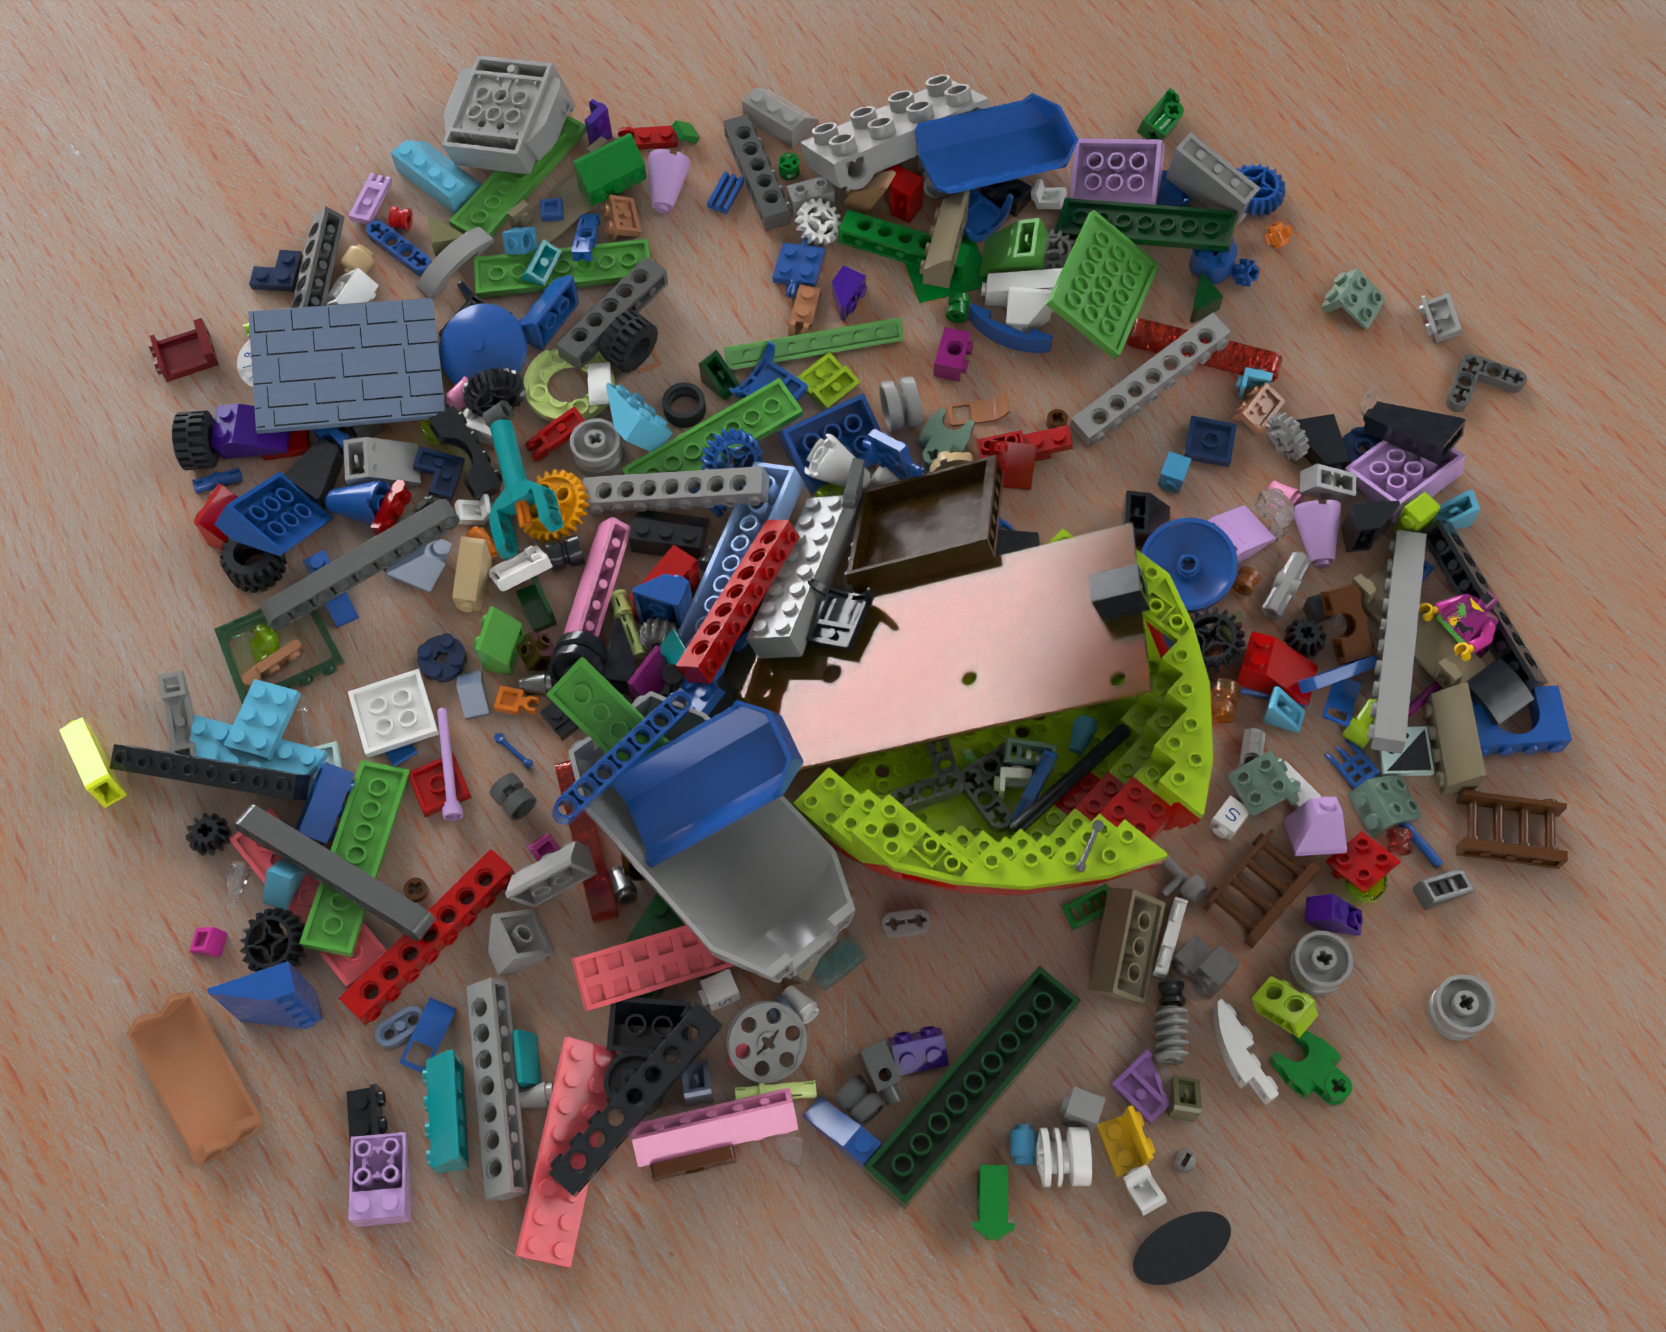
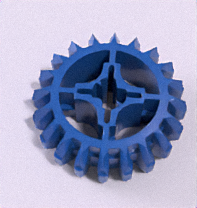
[1236,162,1286,218]
[700,428,763,489]

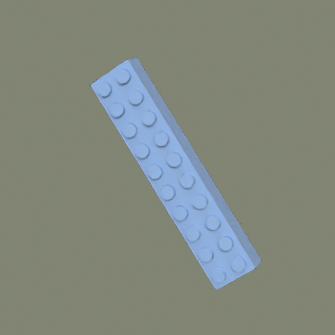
[665,462,804,670]

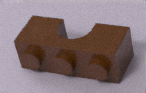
[1319,584,1374,663]

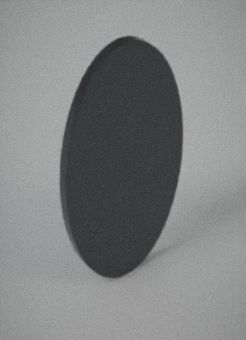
[1133,1211,1231,1285]

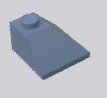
[385,537,452,593]

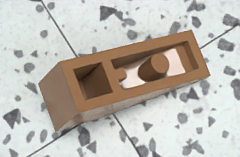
[843,170,896,215]

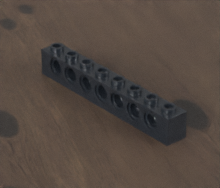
[1419,519,1548,691]
[109,744,311,800]
[548,1002,722,1197]

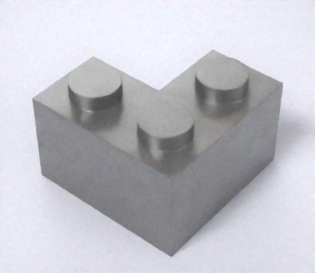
[1171,934,1240,999]

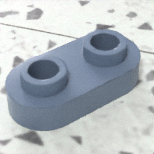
[375,1006,423,1048]

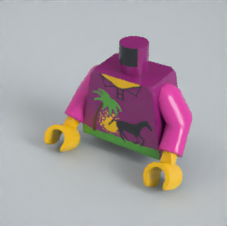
[1419,591,1499,661]

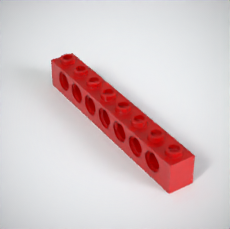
[676,520,800,684]
[338,849,515,1026]

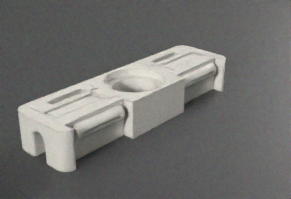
[1152,897,1188,979]

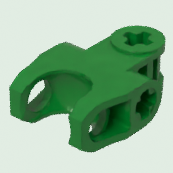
[1269,1030,1352,1106]

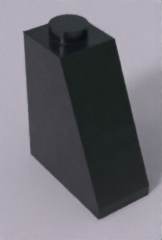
[1295,414,1350,471]
[284,437,344,509]

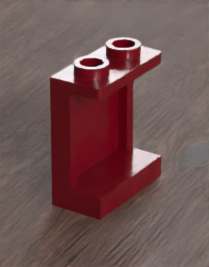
[148,318,219,382]

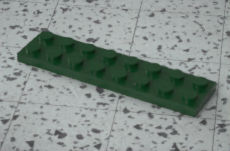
[1054,198,1238,252]

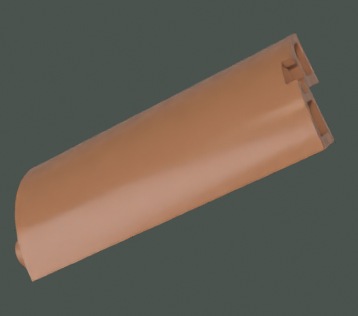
[126,991,264,1167]

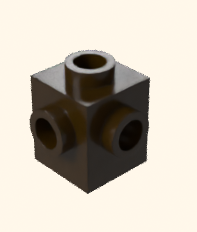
[516,632,555,671]

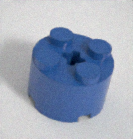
[1189,238,1238,284]

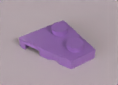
[1111,1049,1170,1125]

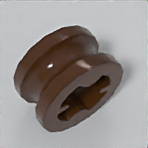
[1046,409,1068,429]
[403,877,428,902]

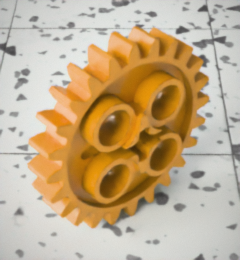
[523,469,590,543]

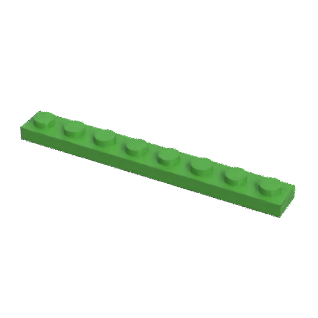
[724,317,904,370]

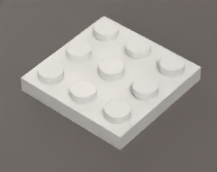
[348,669,439,758]

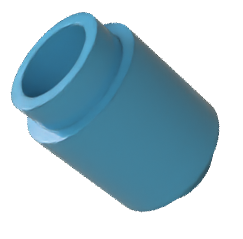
[1010,1124,1037,1165]

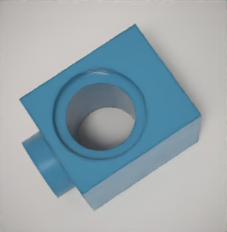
[502,227,538,254]
[1157,451,1191,493]

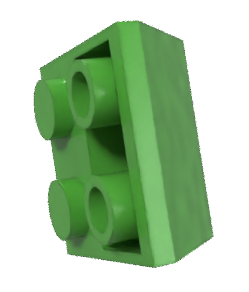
[474,606,526,676]

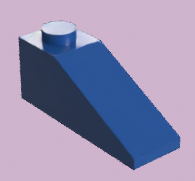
[303,550,359,628]
[803,1096,882,1170]

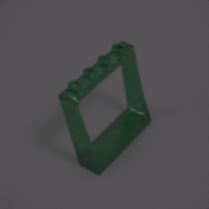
[214,609,345,704]

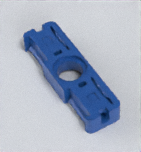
[572,214,601,261]
[1010,749,1058,822]

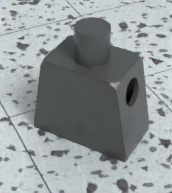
[857,1040,902,1106]

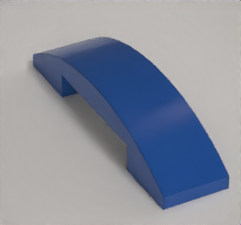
[968,303,1053,353]

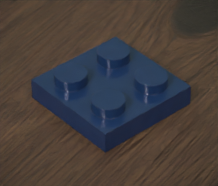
[1184,415,1237,467]

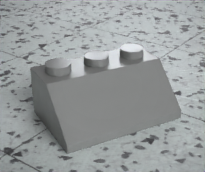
[742,88,818,148]
[505,841,597,908]

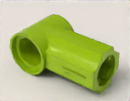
[1342,698,1376,749]

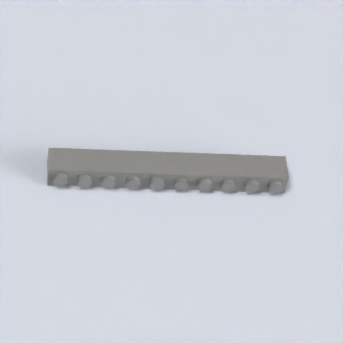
[1367,530,1427,754]

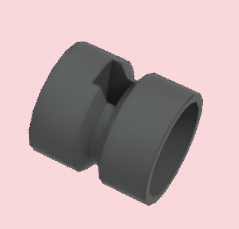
[489,773,537,821]
[834,1075,885,1126]

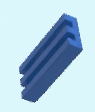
[707,171,744,214]

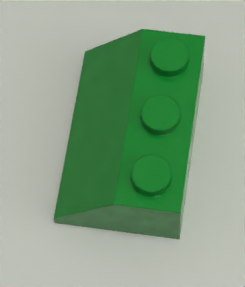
[573,133,647,206]

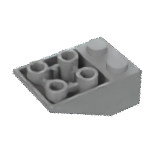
[343,437,421,487]

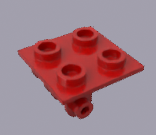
[988,440,1036,490]
[1325,831,1401,893]

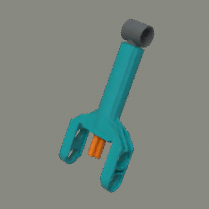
[483,400,563,560]

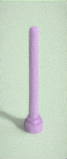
[437,708,464,821]

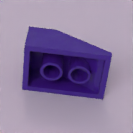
[210,403,291,459]

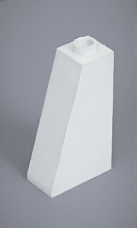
[981,268,1063,313]

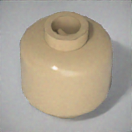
[341,244,375,275]

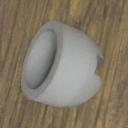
[1173,1149,1196,1173]

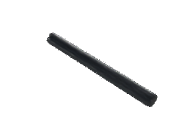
[1010,724,1131,834]

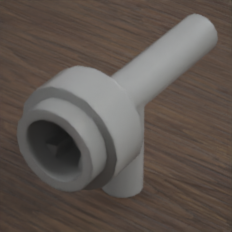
[1160,856,1208,902]

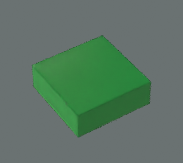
[672,120,700,143]

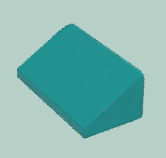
[521,239,562,286]
[659,628,687,683]
[513,1029,542,1089]

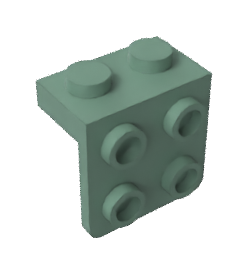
[1321,268,1385,329]
[1228,750,1301,816]
[1347,775,1422,838]

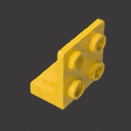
[1096,1105,1155,1178]

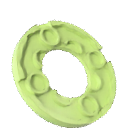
[524,349,615,422]

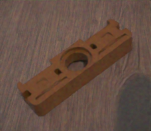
[650,1145,737,1182]

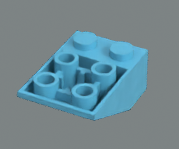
[606,383,673,452]

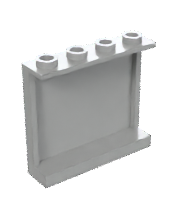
[1166,132,1260,228]

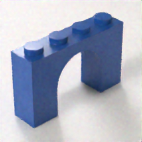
[1471,685,1572,757]

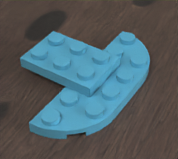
[190,679,329,776]

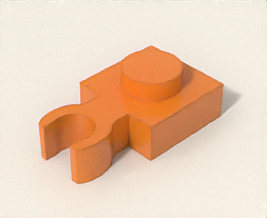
[493,685,540,716]

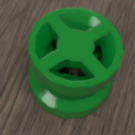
[778,153,800,180]

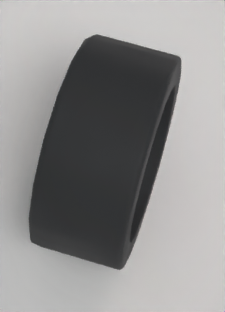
[662,382,706,428]

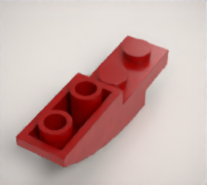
[976,425,1073,461]

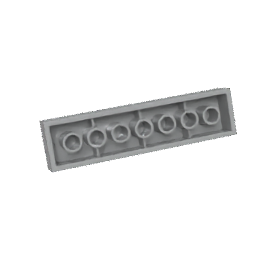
[746,495,859,658]

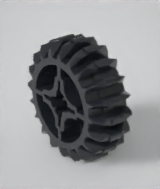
[463,366,525,416]
[1190,607,1246,673]
[239,907,307,972]

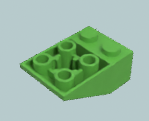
[979,218,1048,277]

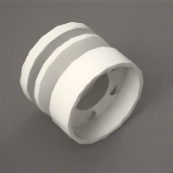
[1036,1126,1092,1187]

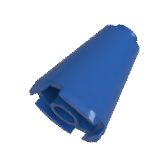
[325,481,391,526]

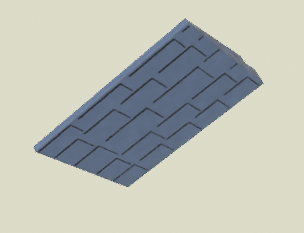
[248,298,445,434]

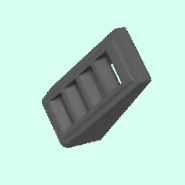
[1413,868,1474,910]

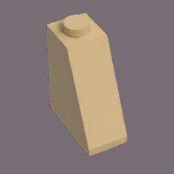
[452,536,493,612]

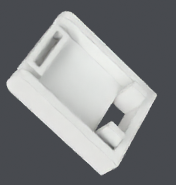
[488,545,553,591]

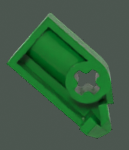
[1137,87,1184,142]
[972,1164,1015,1241]

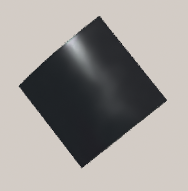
[1464,658,1534,725]

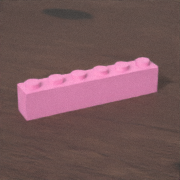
[563,517,631,637]
[631,1088,799,1167]

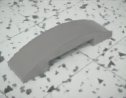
[416,227,495,299]
[157,670,196,756]

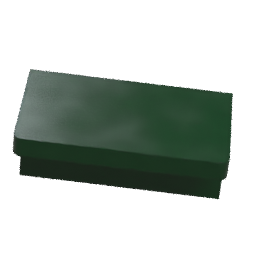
[516,576,557,633]

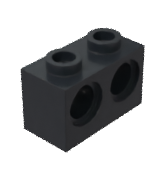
[981,178,1032,217]

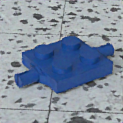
[772,237,826,299]
[862,429,923,480]
[676,667,725,715]

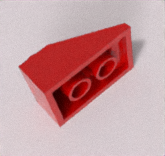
[629,545,700,621]
[1236,631,1318,706]

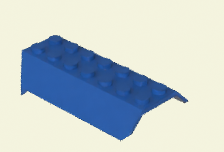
[915,93,1079,194]
[613,700,804,867]

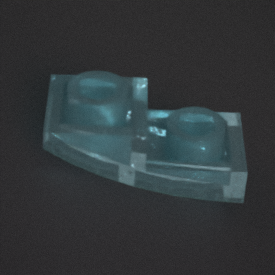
[812,937,867,990]

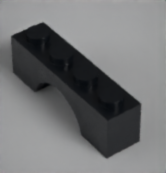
[429,406,503,501]

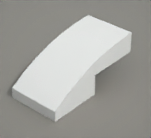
[588,362,612,405]

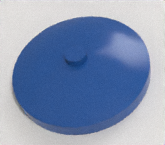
[439,304,528,384]
[1141,517,1238,613]

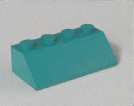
[422,1049,469,1173]

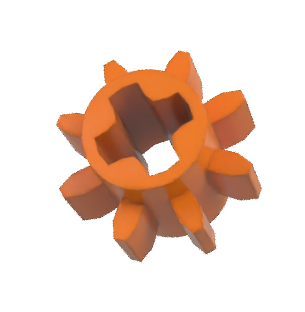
[1263,221,1293,249]

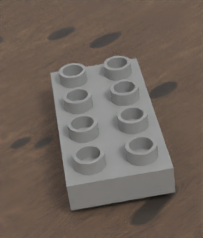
[800,75,990,190]

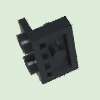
[346,1083,388,1146]

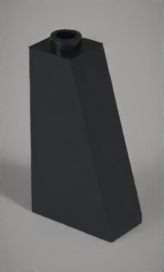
[1363,402,1466,465]

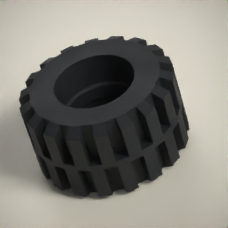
[599,310,658,373]
[172,410,219,470]
[219,537,287,593]

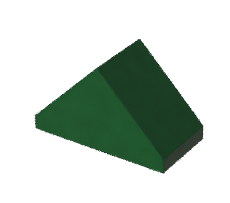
[1190,273,1223,323]
[699,349,741,400]

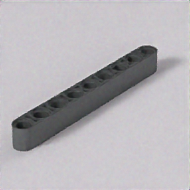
[260,499,460,630]
[234,804,436,941]

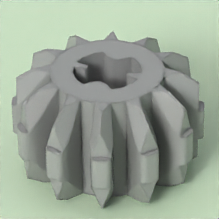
[639,617,679,651]

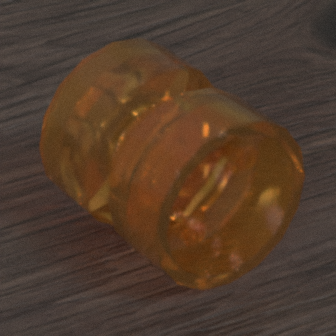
[1210,678,1242,723]

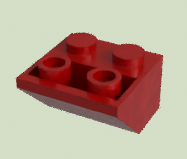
[884,164,924,224]
[194,484,238,550]

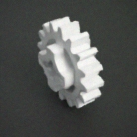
[795,198,841,247]

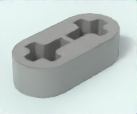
[882,909,931,938]

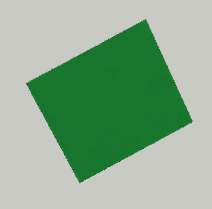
[905,234,988,303]

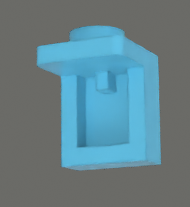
[1235,367,1273,398]

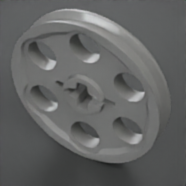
[726,1001,807,1083]

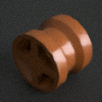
[1232,566,1261,596]

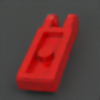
[618,125,678,150]
[525,407,585,461]
[371,480,412,536]

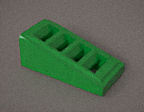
[1061,883,1109,930]

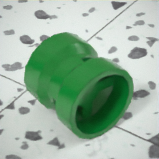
[945,292,971,323]

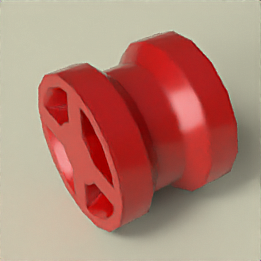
[388,206,413,231]

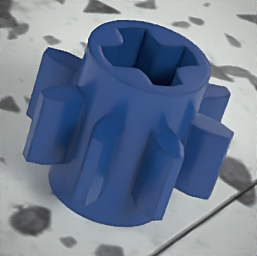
[1231,258,1259,286]

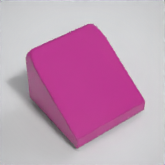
[527,832,560,862]
[189,927,228,957]

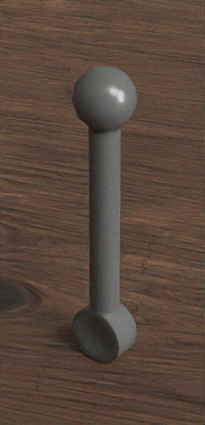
[1075,820,1104,872]

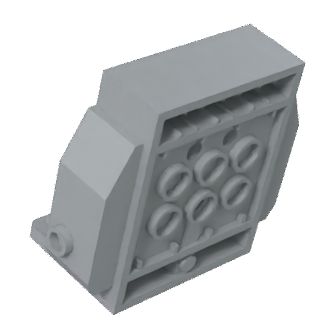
[441,56,575,175]

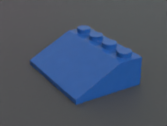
[777,393,882,494]
[214,471,334,556]
[207,961,323,1029]

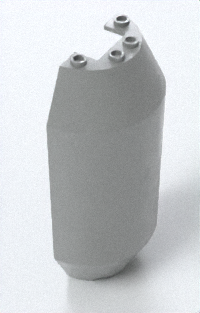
[568,691,855,983]

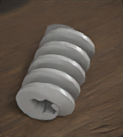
[1154,1005,1189,1065]

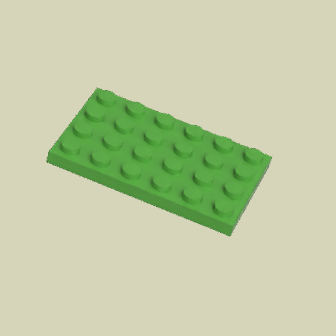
[1046,210,1159,359]

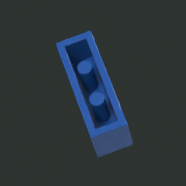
[295,762,355,845]

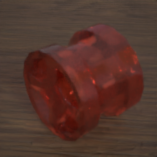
[1386,828,1413,856]

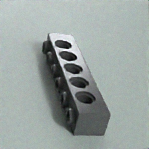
[723,114,792,231]
[291,206,345,308]
[556,257,668,371]

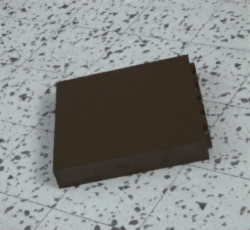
[845,455,1004,593]

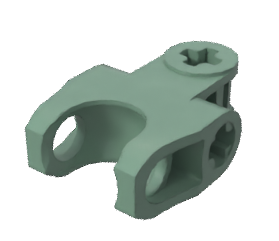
[918,408,975,474]

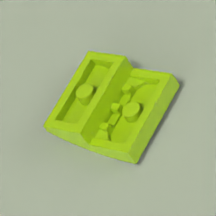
[797,352,860,410]

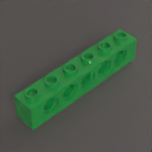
[838,210,971,280]

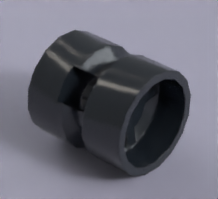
[545,534,585,572]

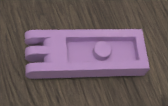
[348,173,392,225]

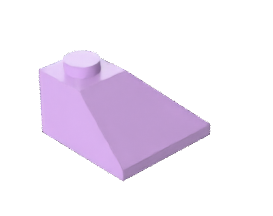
[1283,797,1347,856]

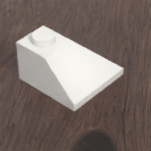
[325,268,379,306]
[1005,287,1052,334]

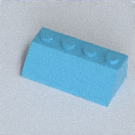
[391,140,482,214]

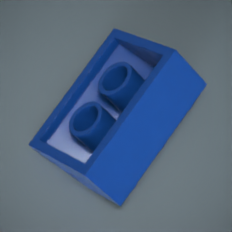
[519,275,579,351]
[632,574,692,629]

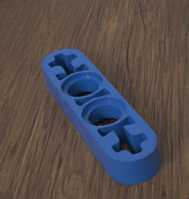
[366,220,431,276]
[1297,654,1378,694]

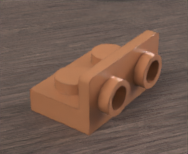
[601,195,641,242]
[1231,382,1285,435]

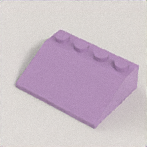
[1070,138,1165,205]
[1345,440,1465,524]

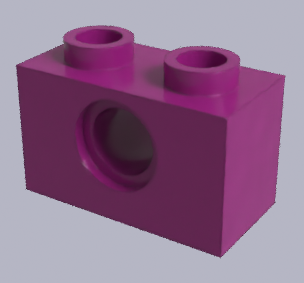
[933,327,974,382]

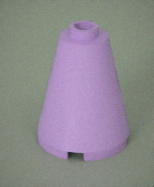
[648,149,690,214]
[1292,500,1341,568]

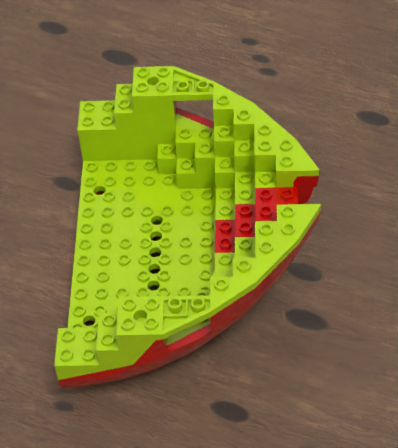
[793,528,1213,896]

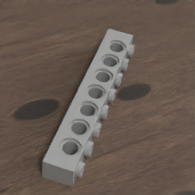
[1070,312,1231,447]
[583,466,769,514]
[467,978,529,1201]

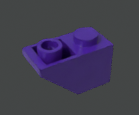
[832,265,868,321]
[1305,894,1363,936]

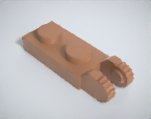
[788,284,821,336]
[241,639,305,689]

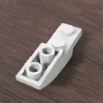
[1213,999,1279,1106]

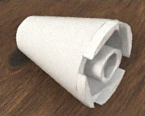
[804,434,871,490]

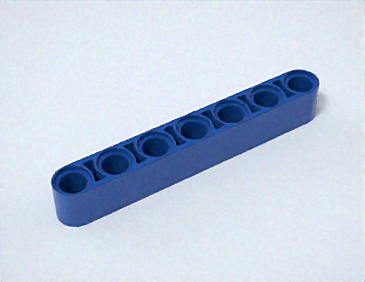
[552,690,692,825]

